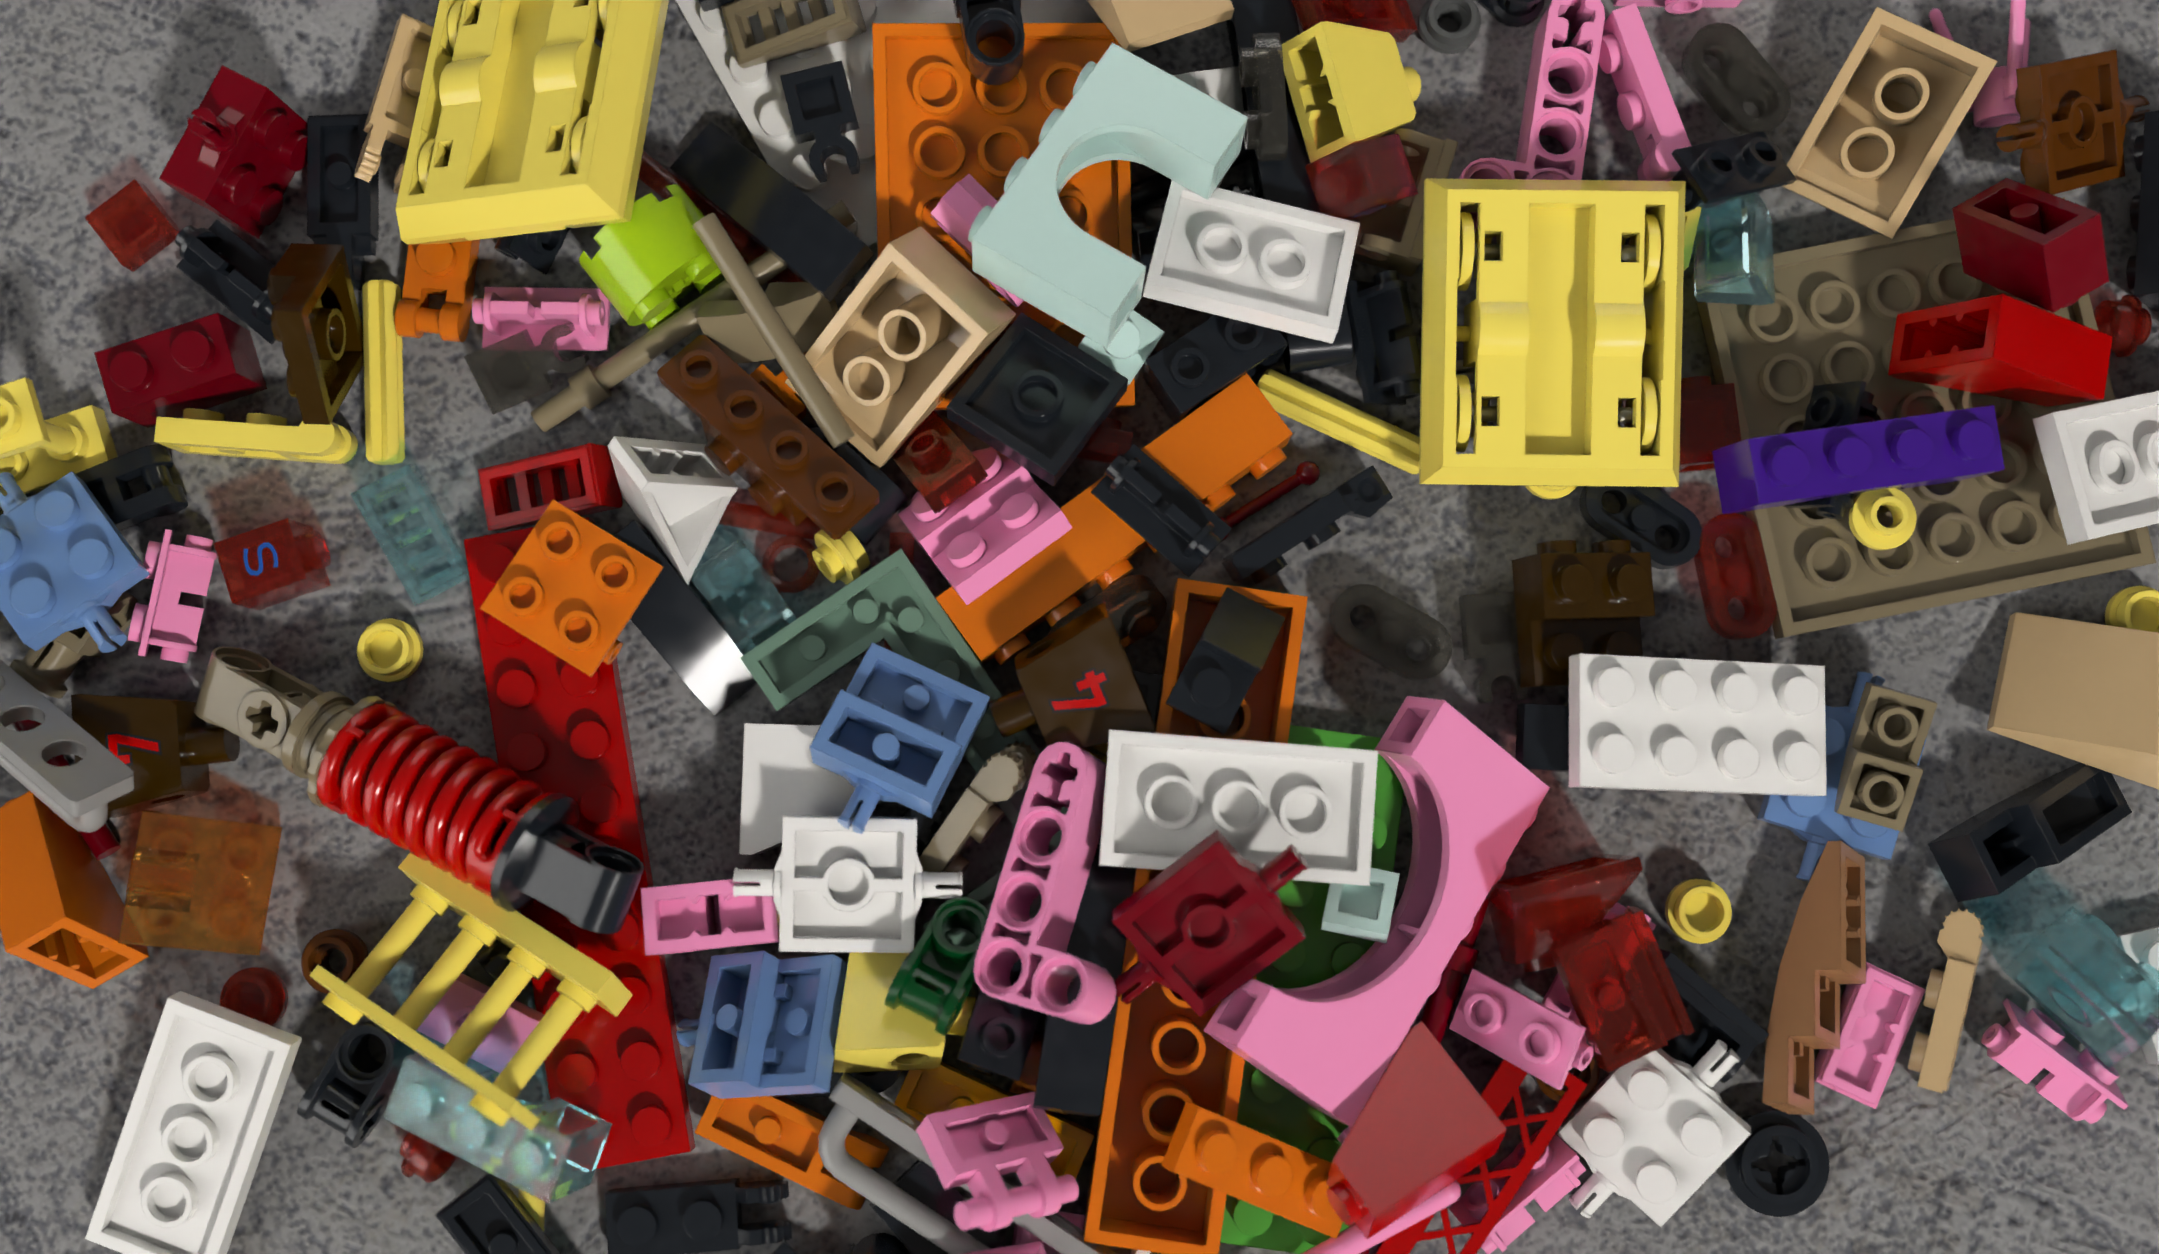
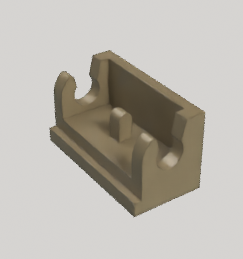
[1353,128,1458,277]

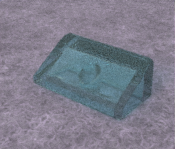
[1694,192,1775,305]

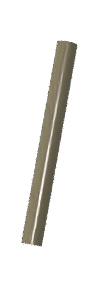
[692,213,855,449]

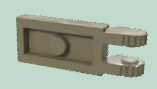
[919,741,1038,901]

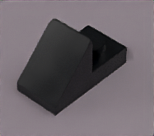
[1165,587,1285,735]

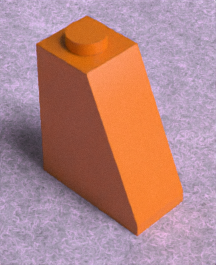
[0,791,149,989]

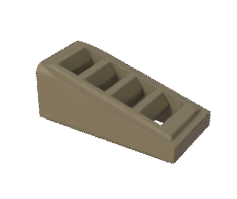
[721,0,866,69]

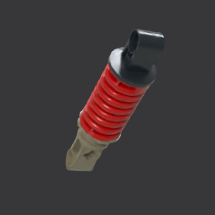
[194,647,645,934]

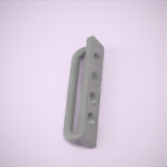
[0,659,134,833]
[818,1073,1117,1254]

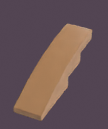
[1762,840,1866,1115]

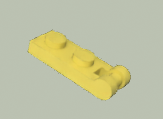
[154,408,358,464]

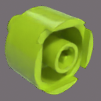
[579,184,725,330]

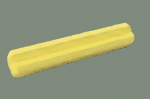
[362,279,405,465]
[1257,369,1420,474]

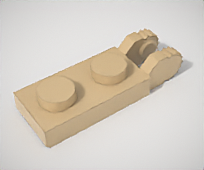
[354,13,434,194]
[1908,908,1985,1093]

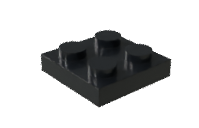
[947,312,1128,487]

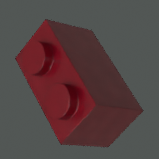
[1952,178,2109,313]
[94,313,267,428]

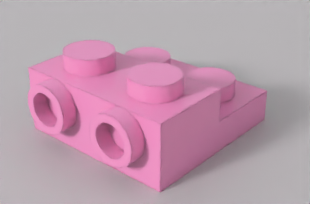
[898,446,1073,605]

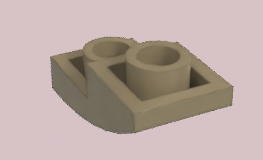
[696,282,839,364]
[1834,682,1938,832]

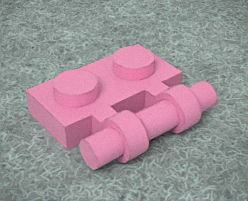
[916,1091,1079,1232]

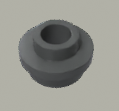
[1418,0,1481,54]

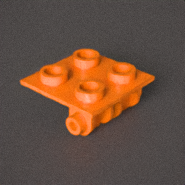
[480,499,664,677]

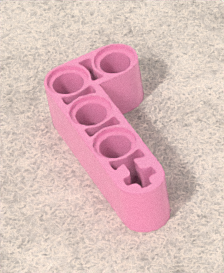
[1458,0,1605,232]
[973,742,1116,1025]

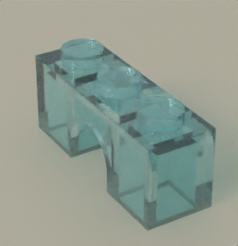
[383,1046,612,1204]

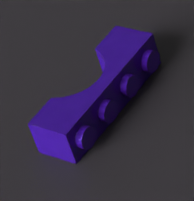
[1712,405,2005,514]

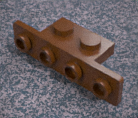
[657,335,880,540]

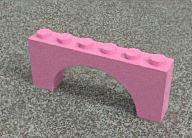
[1204,696,1550,1127]

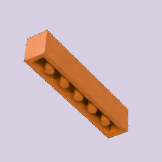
[936,373,1293,666]

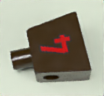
[989,602,1156,748]
[71,694,240,818]

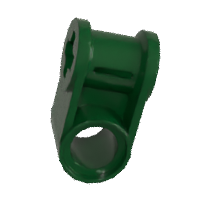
[884,897,989,1036]

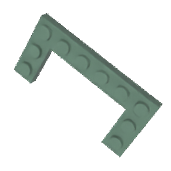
[740,549,1068,947]

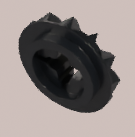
[1721,1108,1829,1217]

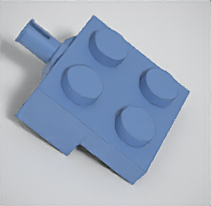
[810,642,990,834]
[676,951,848,1099]

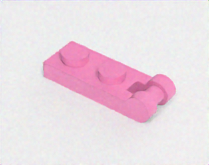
[1599,3,1691,181]

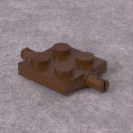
[1996,49,2150,195]

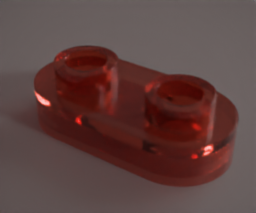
[1693,513,1777,640]

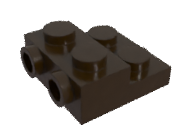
[267,243,364,425]
[1512,540,1655,688]

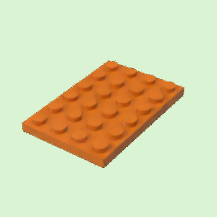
[872,23,1135,410]

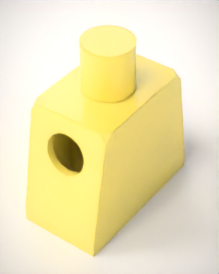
[1277,21,1421,163]
[833,947,976,1073]

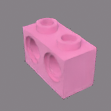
[641,879,780,955]

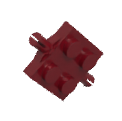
[1112,829,1309,1017]

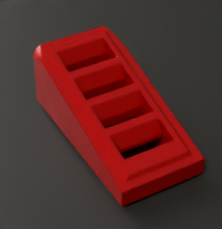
[478,443,623,532]

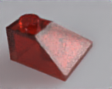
[1486,854,1643,972]

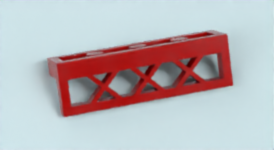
[1374,1059,1588,1254]

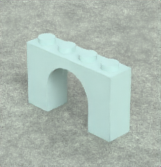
[968,43,1248,348]

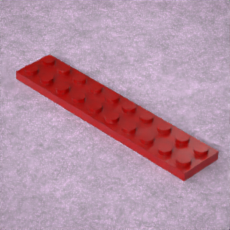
[463,517,695,1175]

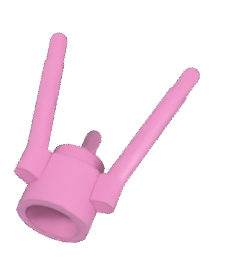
[1929,0,2031,128]

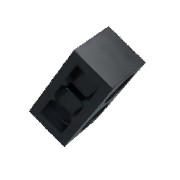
[1143,315,1288,424]

